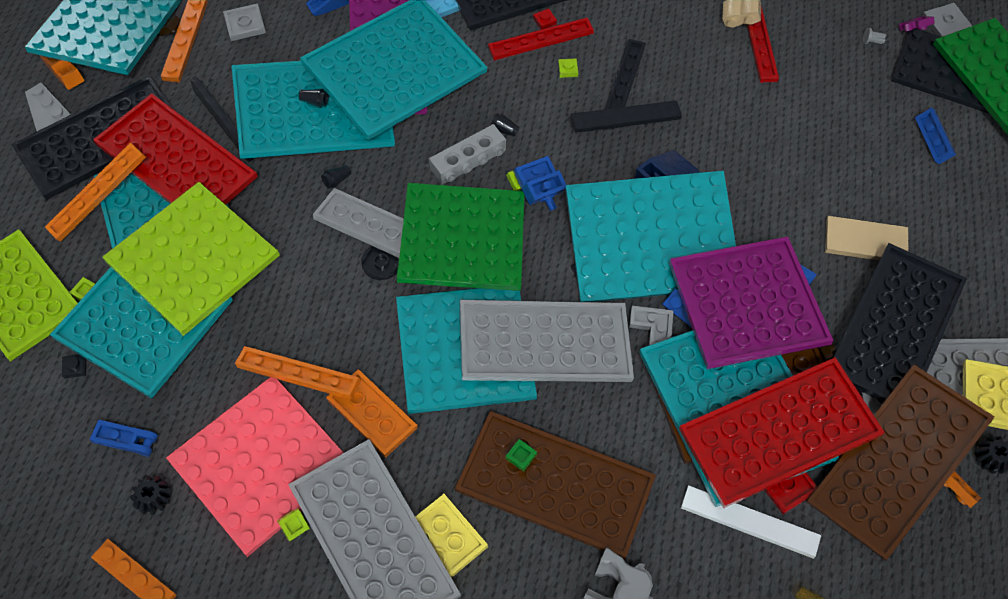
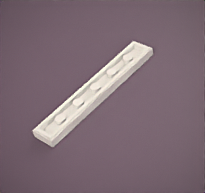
[681,486,821,559]

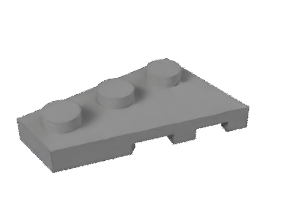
[25,83,71,131]

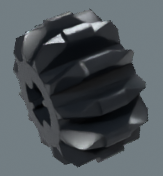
[975,436,1008,474]
[130,475,172,515]

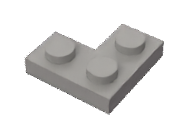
[629,306,673,346]

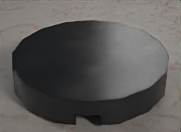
[361,246,399,281]

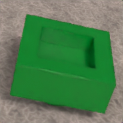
[506,439,537,472]

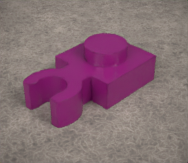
[899,16,935,31]

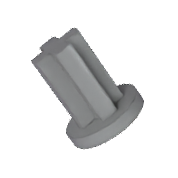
[863,28,886,44]

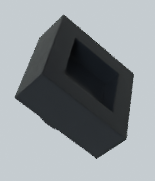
[62,354,86,379]

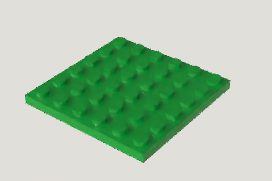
[397,183,524,291]

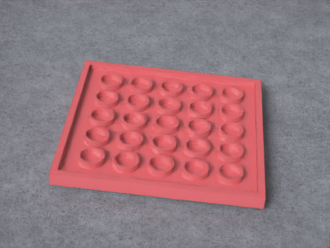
[166,377,343,557]

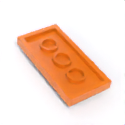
[326,369,418,458]

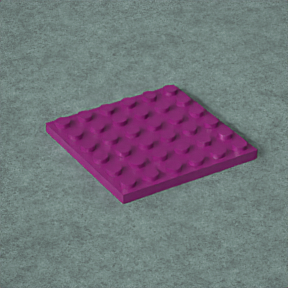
[669,237,833,369]

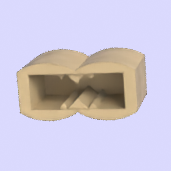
[723,0,761,28]

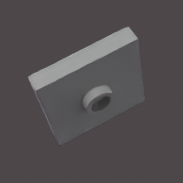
[922,3,972,37]
[223,4,266,41]

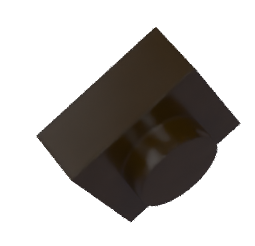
[159,15,181,36]
[820,343,836,361]

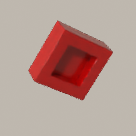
[533,8,557,30]

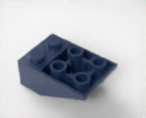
[634,150,702,179]

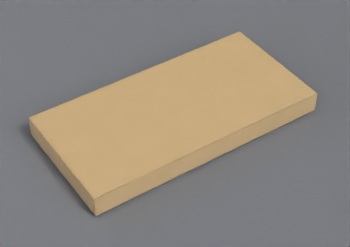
[825,216,908,261]

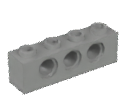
[429,124,506,185]

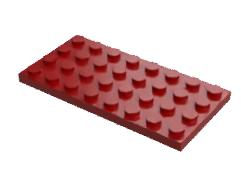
[93,93,258,205]
[679,357,885,509]

